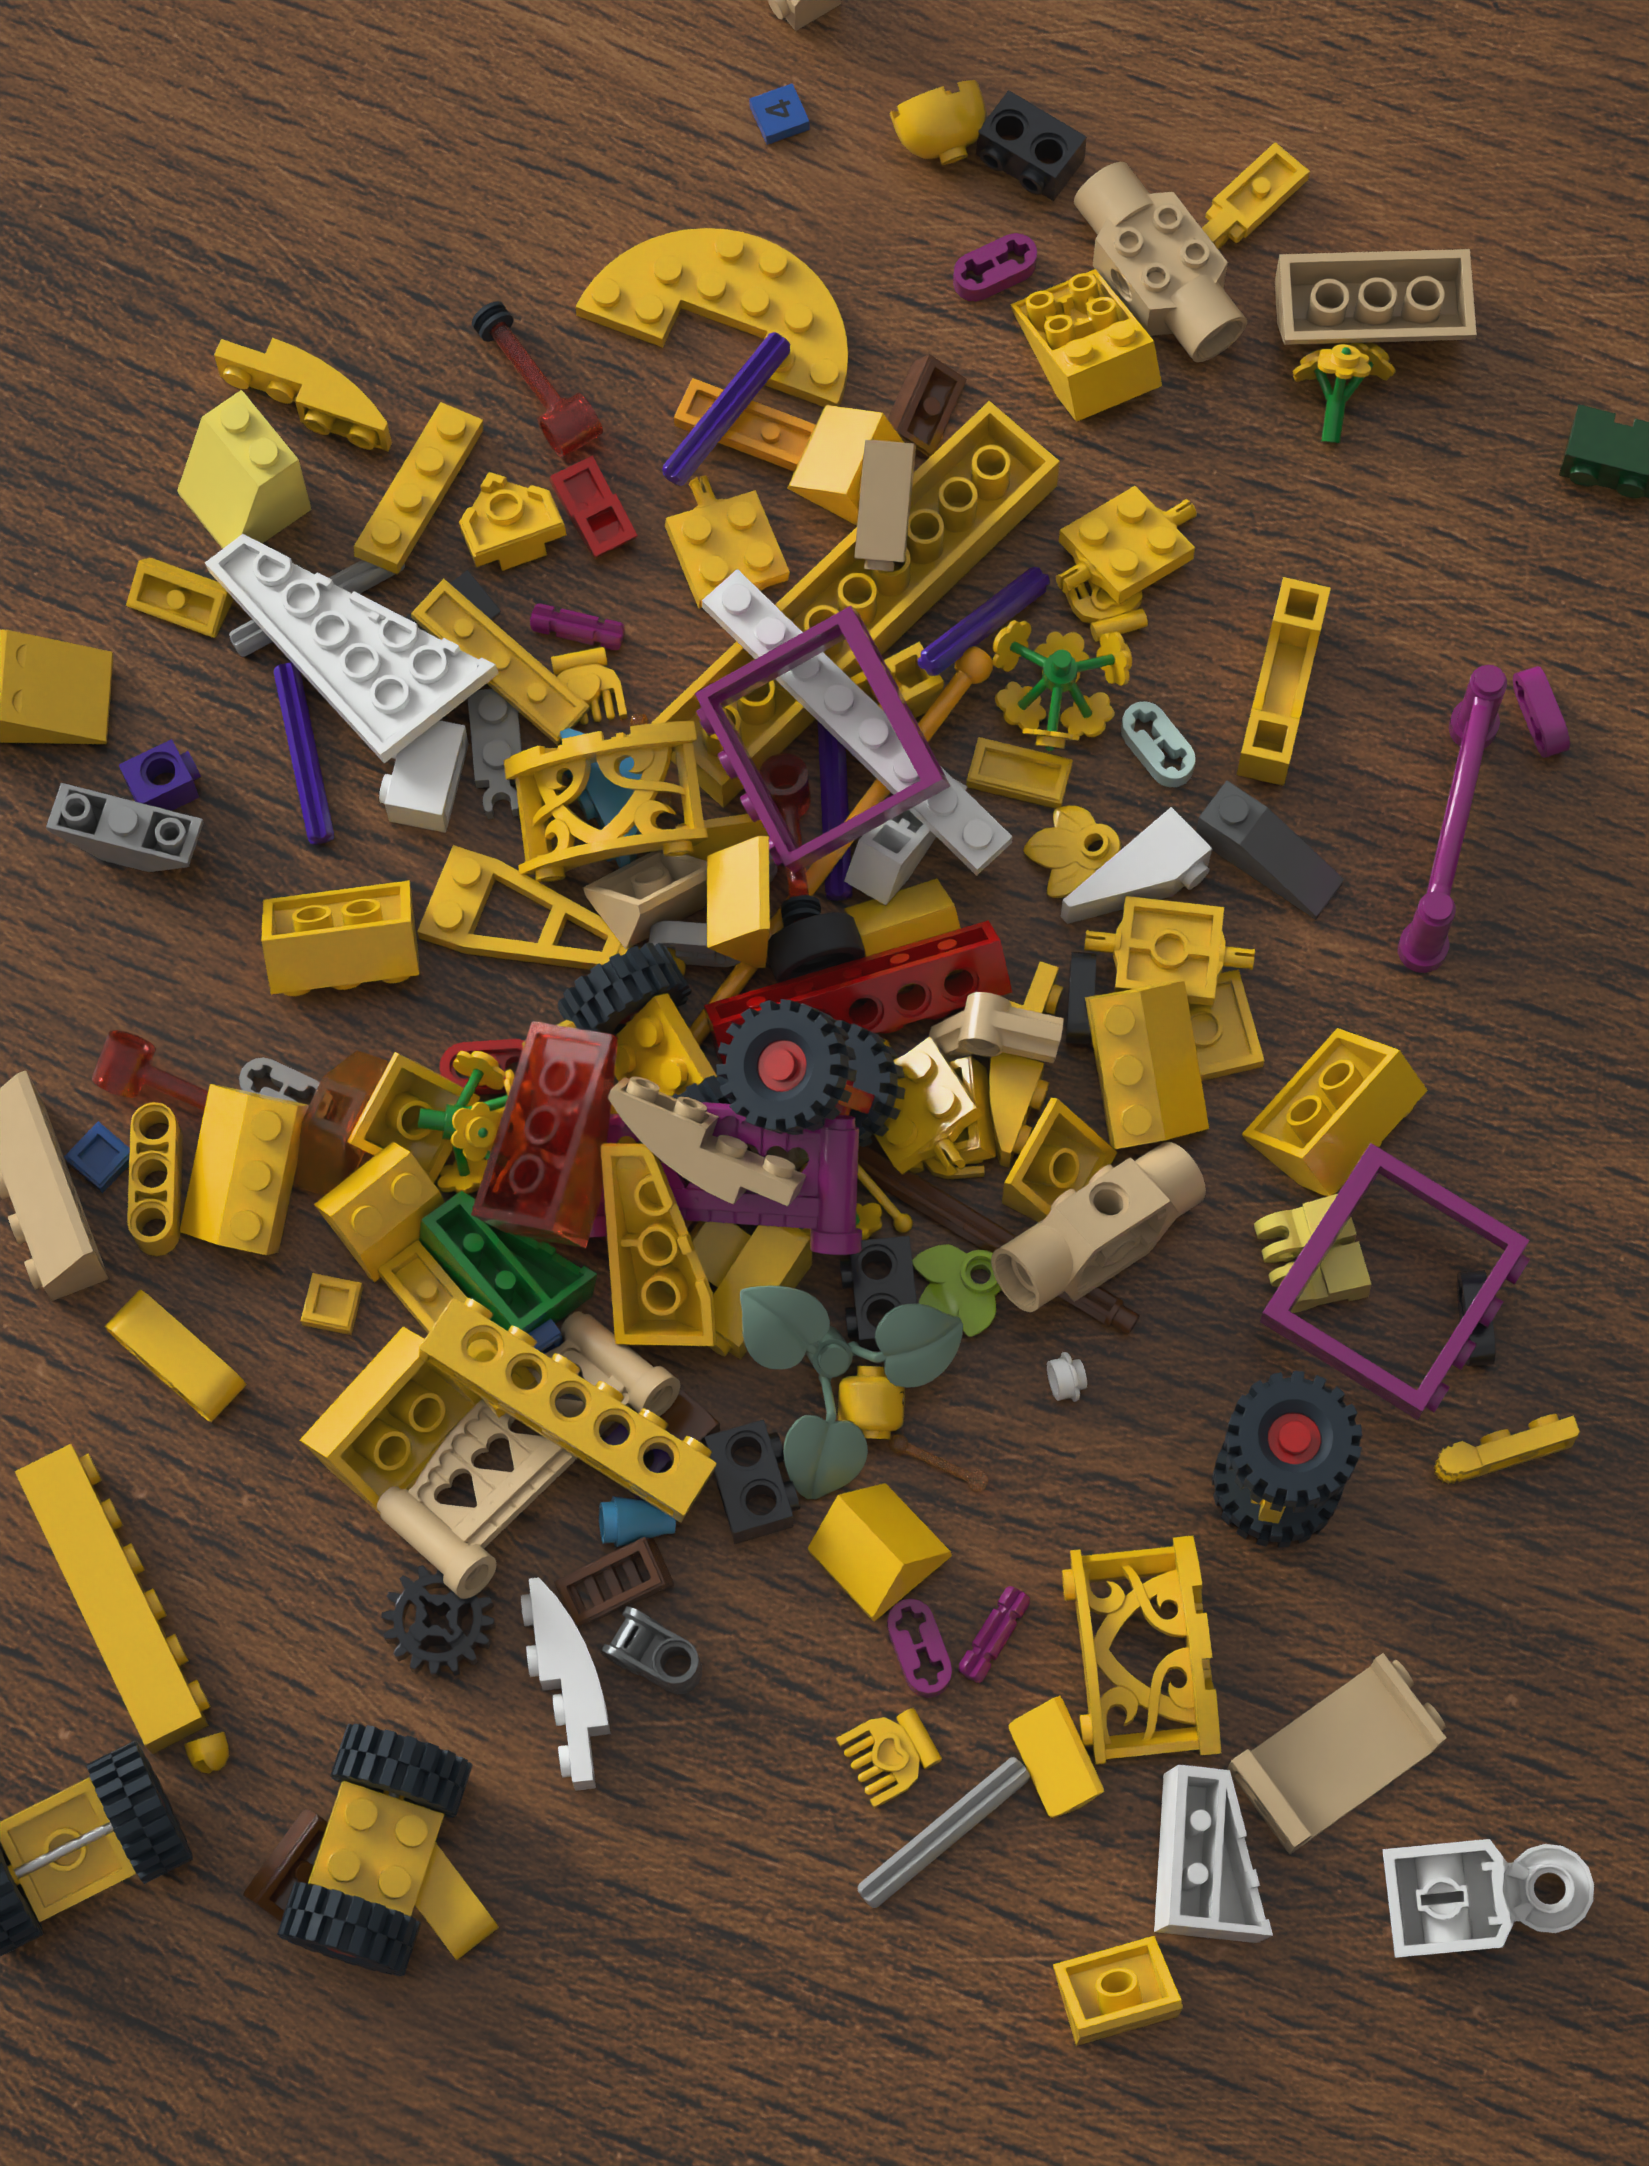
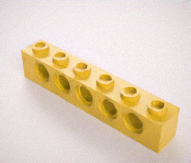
[419,1297,717,1523]

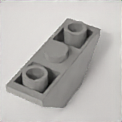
[46,783,204,872]

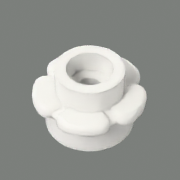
[1047,1352,1087,1402]

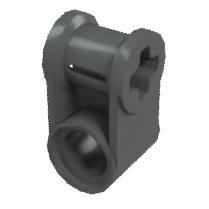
[600,1606,702,1694]

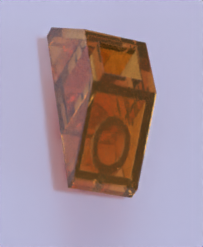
[295,1050,390,1196]

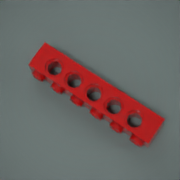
[704,920,1012,1064]

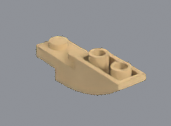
[608,1077,806,1206]

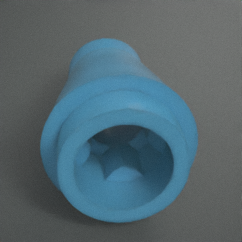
[599,1496,676,1548]

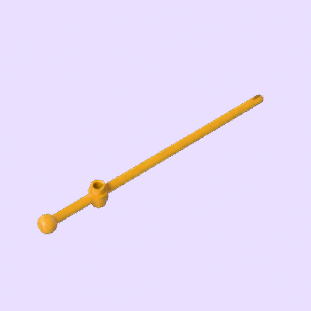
[689,646,993,1046]

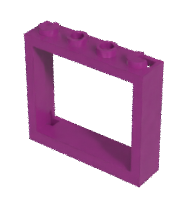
[695,606,951,873]
[1260,1143,1530,1420]

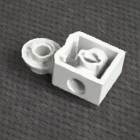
[1383,1839,1594,1958]

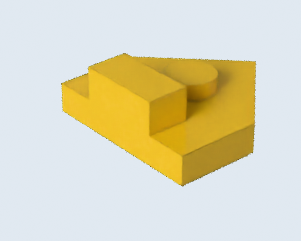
[459,472,567,571]

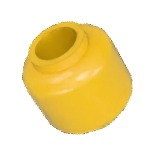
[838,1366,905,1439]

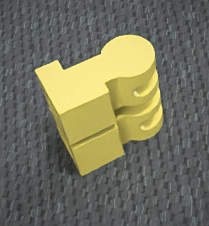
[1254,1194,1372,1313]

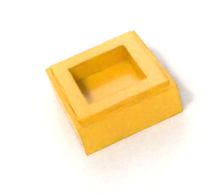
[300,1273,363,1335]

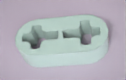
[1121,702,1196,788]

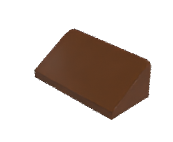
[888,354,967,460]
[243,1809,328,1922]

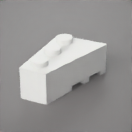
[1154,1765,1273,1943]

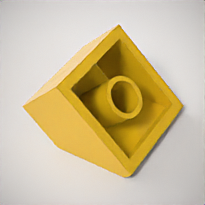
[314,1141,445,1283]

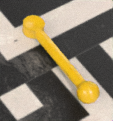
[857,1164,913,1233]

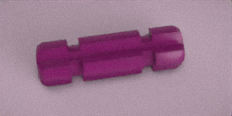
[530,603,625,650]
[958,1586,1030,1683]

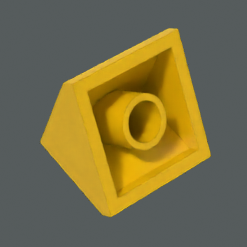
[787,405,904,526]
[707,836,770,968]
[844,878,963,993]
[347,1052,480,1183]
[1002,1098,1117,1222]
[807,1483,952,1622]
[1053,1936,1183,2046]

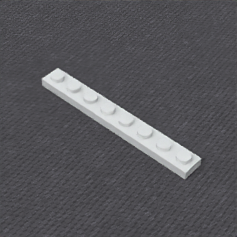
[702,569,1013,876]

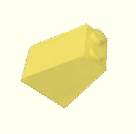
[177,390,312,549]

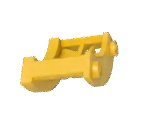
[503,721,708,882]
[1062,1536,1221,1764]

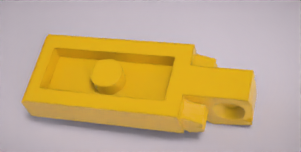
[1202,143,1310,249]

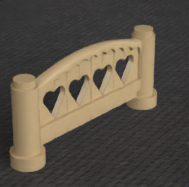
[377,1311,680,1599]

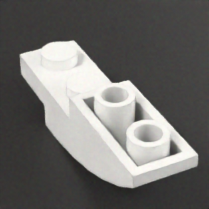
[521,1577,611,1791]

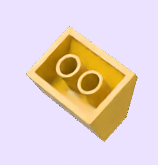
[261,880,419,996]
[1085,980,1209,1149]
[1242,1028,1428,1197]
[179,1084,309,1255]
[300,1327,482,1514]

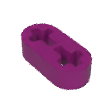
[953,233,1037,302]
[1513,666,1570,758]
[887,1599,952,1698]

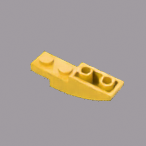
[214,338,392,452]
[988,961,1064,1168]

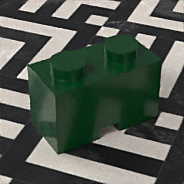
[1559,404,1649,498]

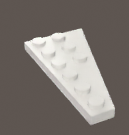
[205,534,499,763]

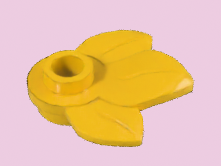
[1023,805,1121,898]

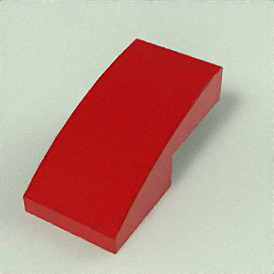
[549,455,638,558]

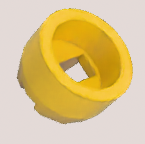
[184,1732,229,1774]

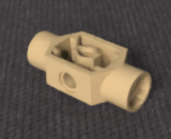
[1074,162,1247,362]
[991,1142,1206,1312]

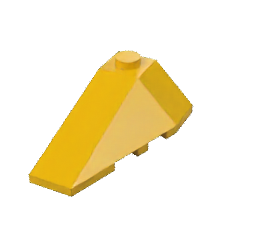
[601,1143,716,1346]

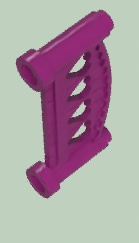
[1398,665,1507,973]
[561,1099,862,1255]

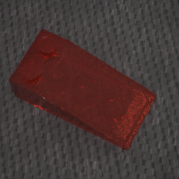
[471,1021,618,1248]

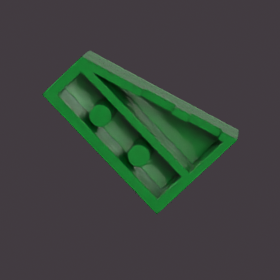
[419,1191,597,1333]

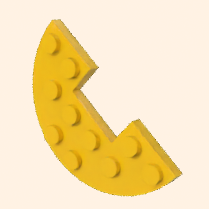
[575,228,848,407]

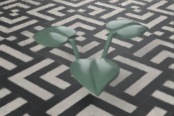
[740,1285,963,1499]

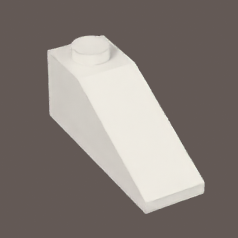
[844,779,968,905]
[1061,807,1212,924]

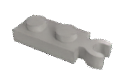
[468,689,522,819]

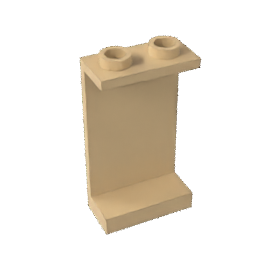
[1227,1653,1447,1855]

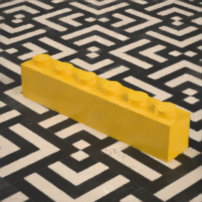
[15,1444,211,1754]

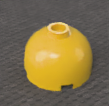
[889,80,987,165]

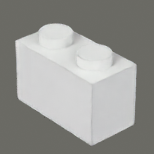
[379,720,469,833]

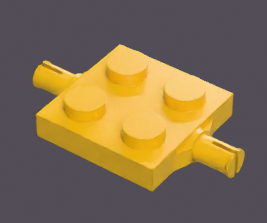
[665,476,790,608]
[1056,486,1197,604]
[1084,896,1255,1006]
[874,1036,983,1175]

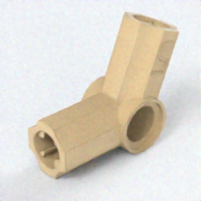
[929,992,1064,1063]

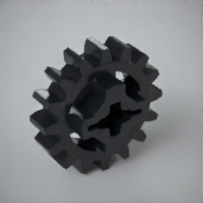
[381,1565,496,1678]

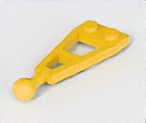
[417,845,686,976]

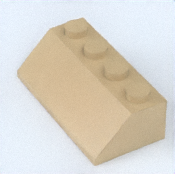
[1274,249,1477,345]
[0,1071,109,1301]

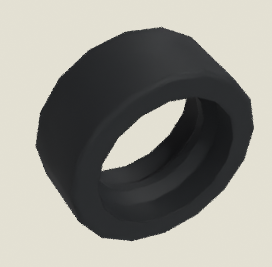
[767,912,865,983]

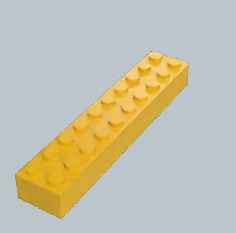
[651,401,1060,808]

